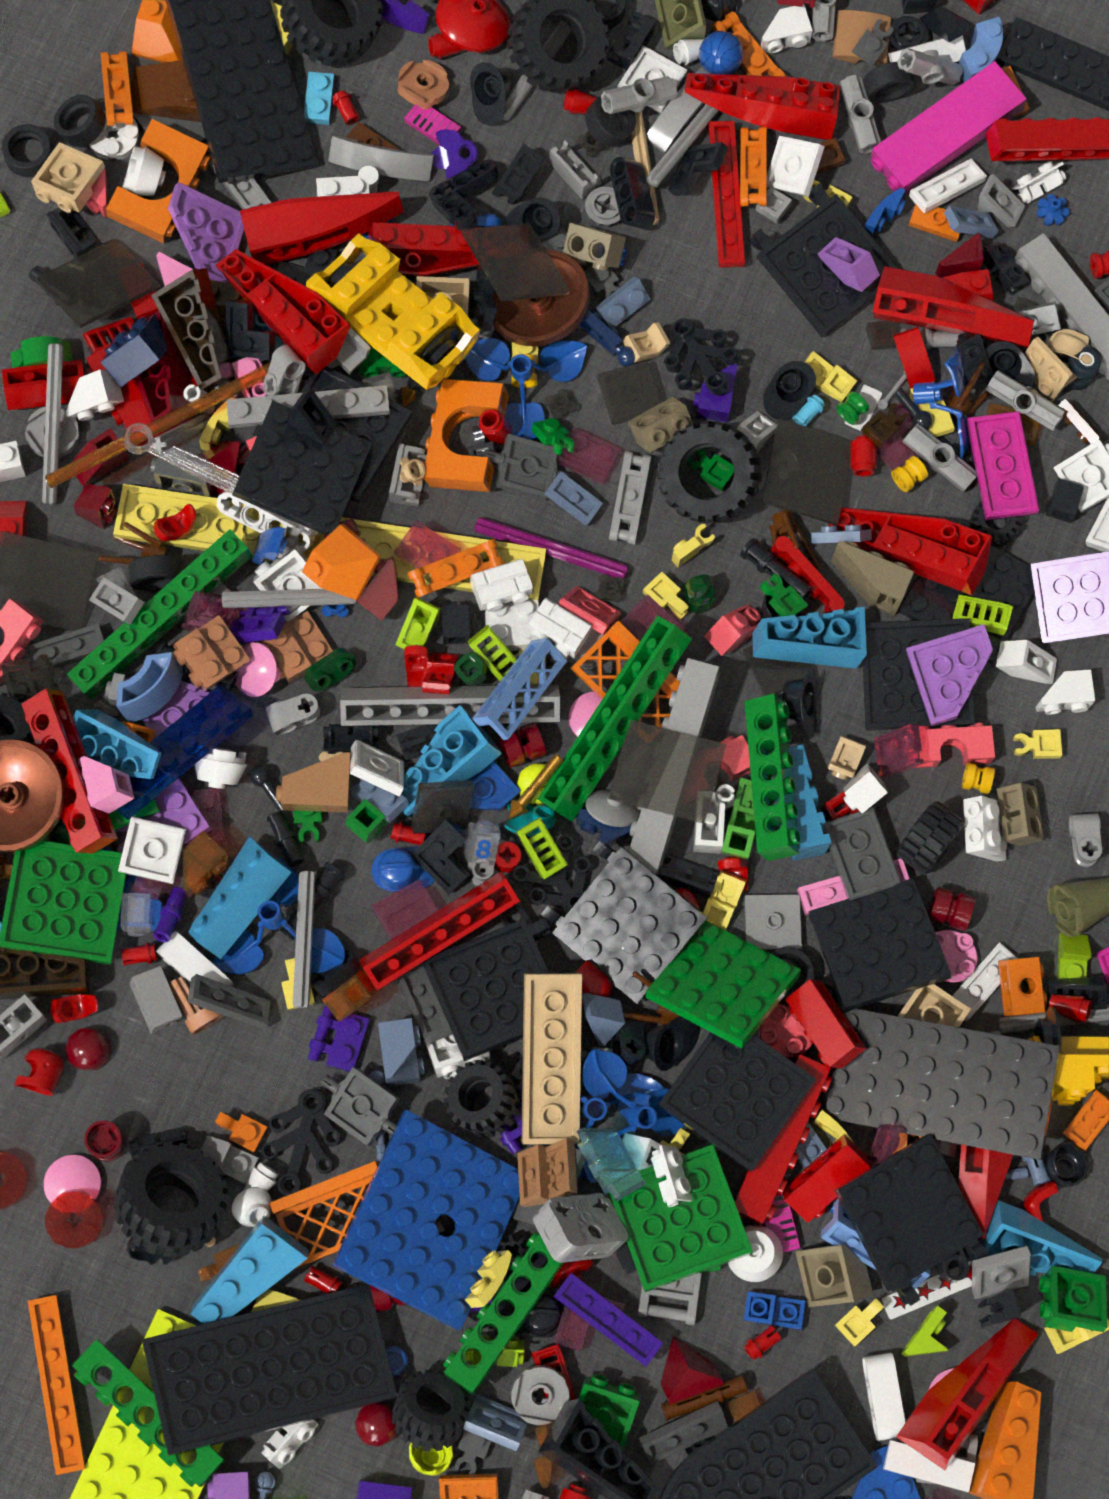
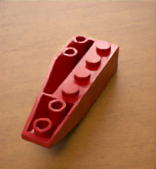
[684,73,840,140]
[240,191,404,265]
[368,222,528,276]
[216,249,350,374]
[872,266,1034,347]
[828,507,992,595]
[958,1144,1013,1239]
[896,1319,1039,1471]

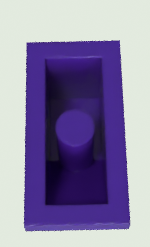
[693,364,737,423]

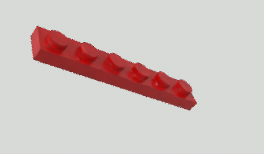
[708,121,745,268]

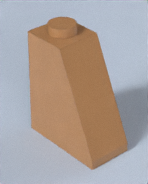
[276,752,351,813]

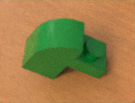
[10,336,73,368]
[345,799,388,844]

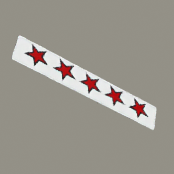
[881,1261,973,1320]

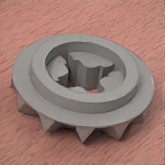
[585,187,620,227]

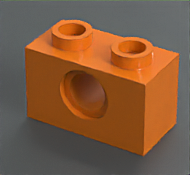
[998,957,1047,1016]

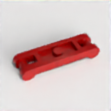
[771,536,845,613]

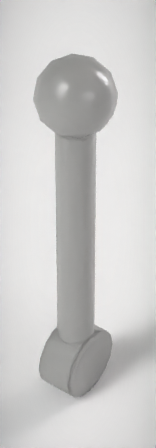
[877,371,906,411]

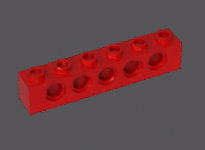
[22,688,118,854]

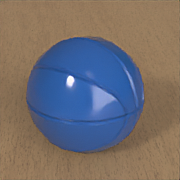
[699,31,744,75]

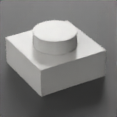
[756,187,792,223]
[105,673,126,707]

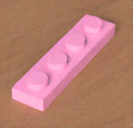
[797,859,909,916]

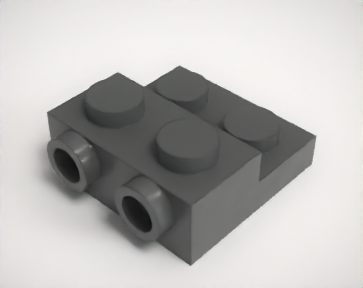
[151,452,213,497]

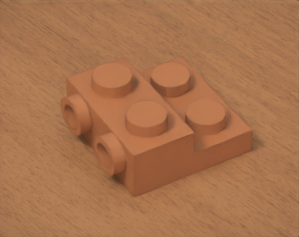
[261,611,333,685]
[173,615,250,692]

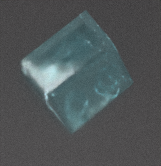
[577,1128,646,1202]

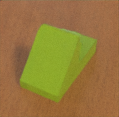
[395,597,440,649]
[1057,933,1092,979]
[900,1305,948,1357]

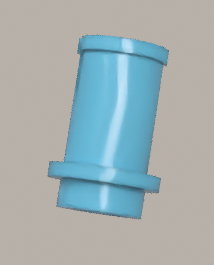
[792,395,825,429]

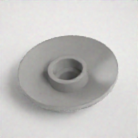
[586,790,639,827]

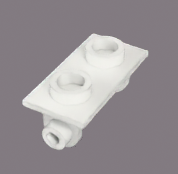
[1010,161,1066,203]
[651,1145,692,1207]
[261,1420,319,1469]

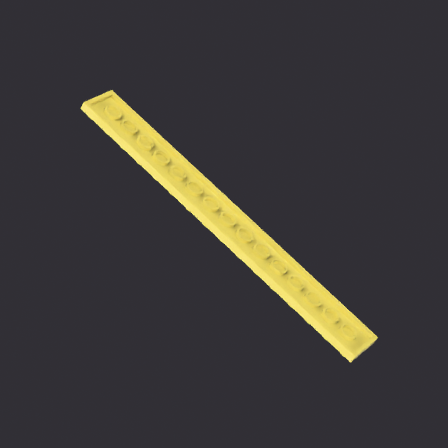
[113,484,546,600]

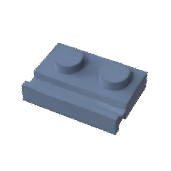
[463,1394,528,1451]

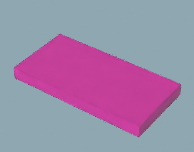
[966,411,1039,520]

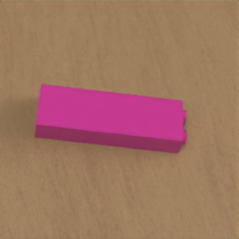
[871,61,1026,195]

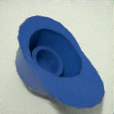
[371,847,434,892]

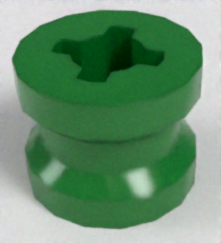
[836,391,870,425]

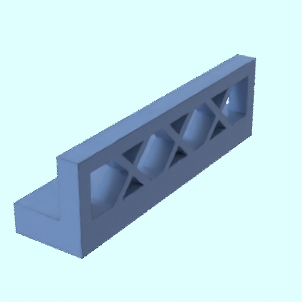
[472,638,567,740]
[821,1198,930,1289]

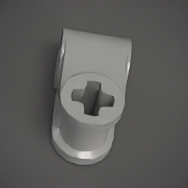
[264,345,306,396]
[265,693,320,735]
[1069,813,1102,868]

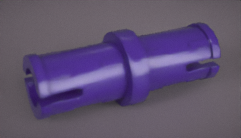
[153,887,188,942]

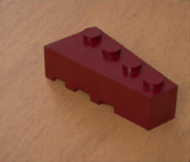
[136,310,192,431]

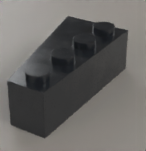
[538,1399,658,1499]

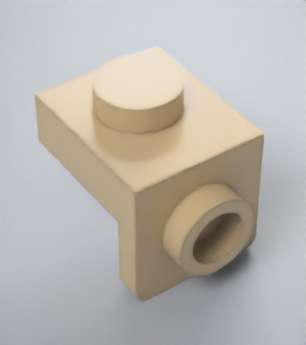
[623,322,670,363]
[828,735,867,780]

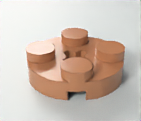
[397,60,449,109]

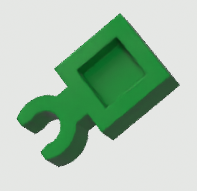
[531,418,575,455]
[687,449,734,492]
[760,573,808,616]
[293,811,322,844]

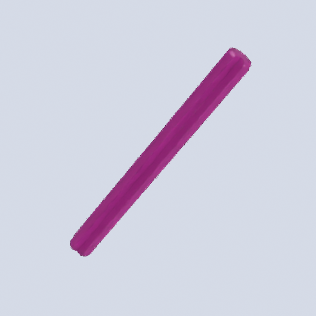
[475,517,628,580]

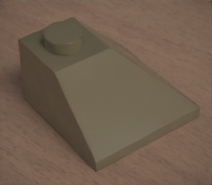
[795,1244,873,1307]

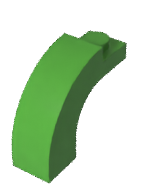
[721,778,755,860]

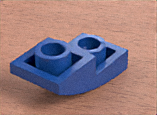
[864,188,906,237]
[251,527,287,565]
[744,1292,807,1330]

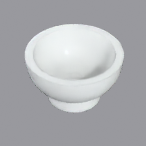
[232,1188,272,1227]

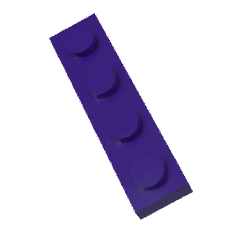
[553,1273,663,1367]

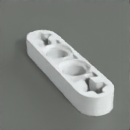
[217,488,315,552]

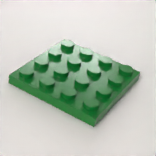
[0,841,126,965]
[646,921,801,1049]
[606,1145,753,1292]

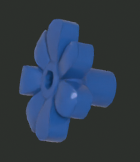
[1036,194,1069,226]

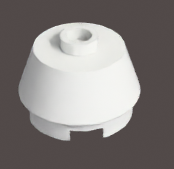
[122,146,166,196]
[193,746,248,789]
[728,1224,783,1282]

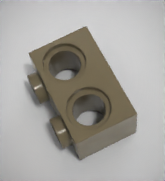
[563,223,626,271]
[628,397,692,453]
[997,783,1044,846]

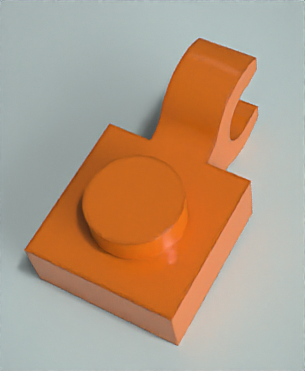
[215,1112,267,1153]

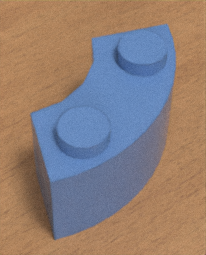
[958,17,1003,83]
[116,652,183,723]

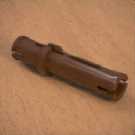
[660,1375,748,1421]

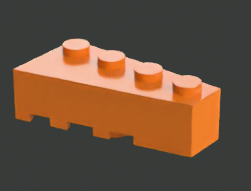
[967,1381,1041,1499]

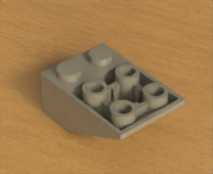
[831,541,914,616]

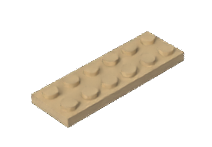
[522,973,582,1144]

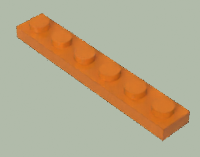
[28,1295,86,1475]

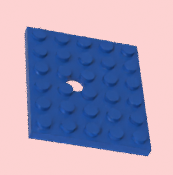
[332,1110,520,1331]

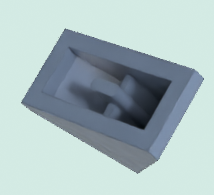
[582,993,625,1047]

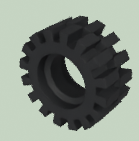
[970,500,1021,547]

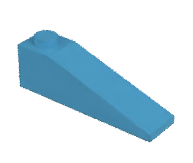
[401,705,502,816]
[73,709,162,779]
[979,1201,1102,1276]

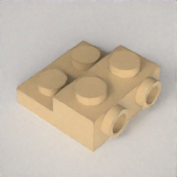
[31,142,105,213]

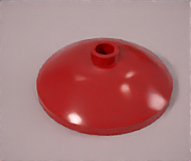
[435,0,511,52]

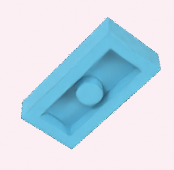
[304,72,334,125]

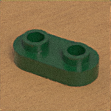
[304,648,356,692]

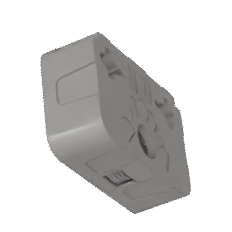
[533,1193,628,1263]

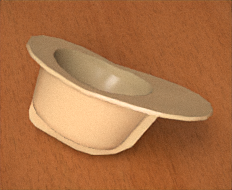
[1046,329,1089,360]

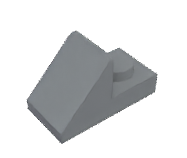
[978,174,1025,227]
[89,577,145,625]
[201,1136,259,1184]

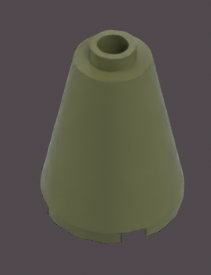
[1047,878,1109,938]

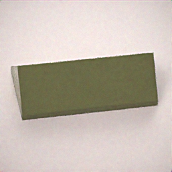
[655,0,706,49]

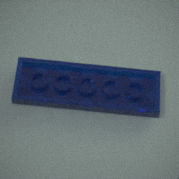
[116,685,254,820]

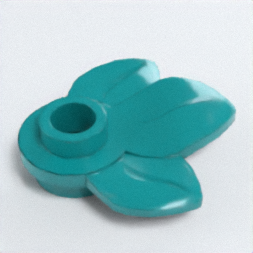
[504,803,556,838]

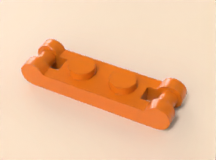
[711,11,786,76]
[100,51,133,126]
[740,127,767,206]
[407,538,505,598]

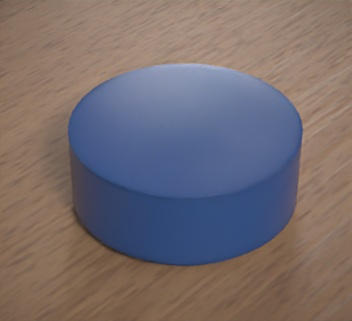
[386,1346,408,1376]

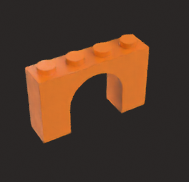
[106,119,211,244]
[422,379,509,492]

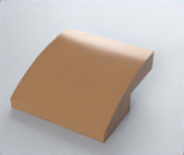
[832,10,891,66]
[517,1138,578,1207]

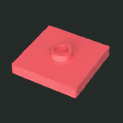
[558,586,622,635]

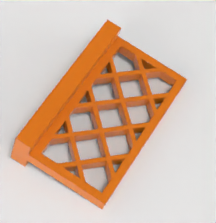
[571,621,680,745]
[270,1161,379,1269]

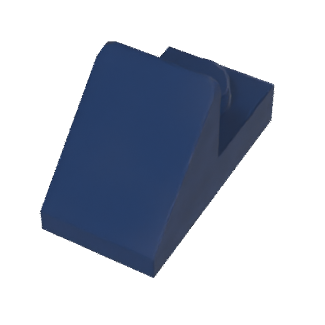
[576,808,631,853]

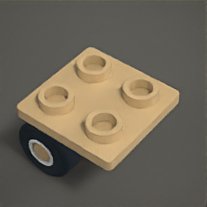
[1024,337,1101,401]

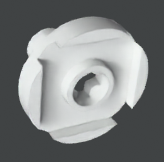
[89,110,139,160]

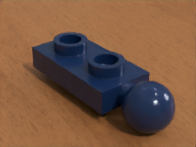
[578,310,636,367]

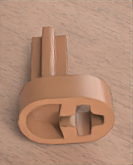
[169,976,224,1035]

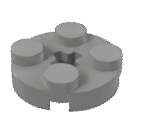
[25,406,80,458]
[511,1365,569,1425]

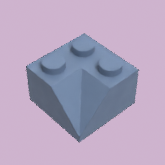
[378,1018,425,1087]

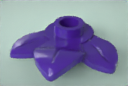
[431,129,478,179]

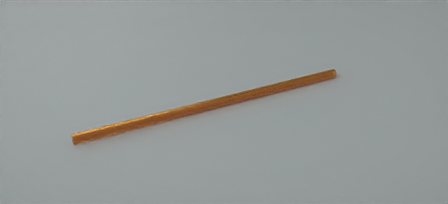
[45,362,271,488]

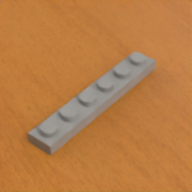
[227,385,390,428]

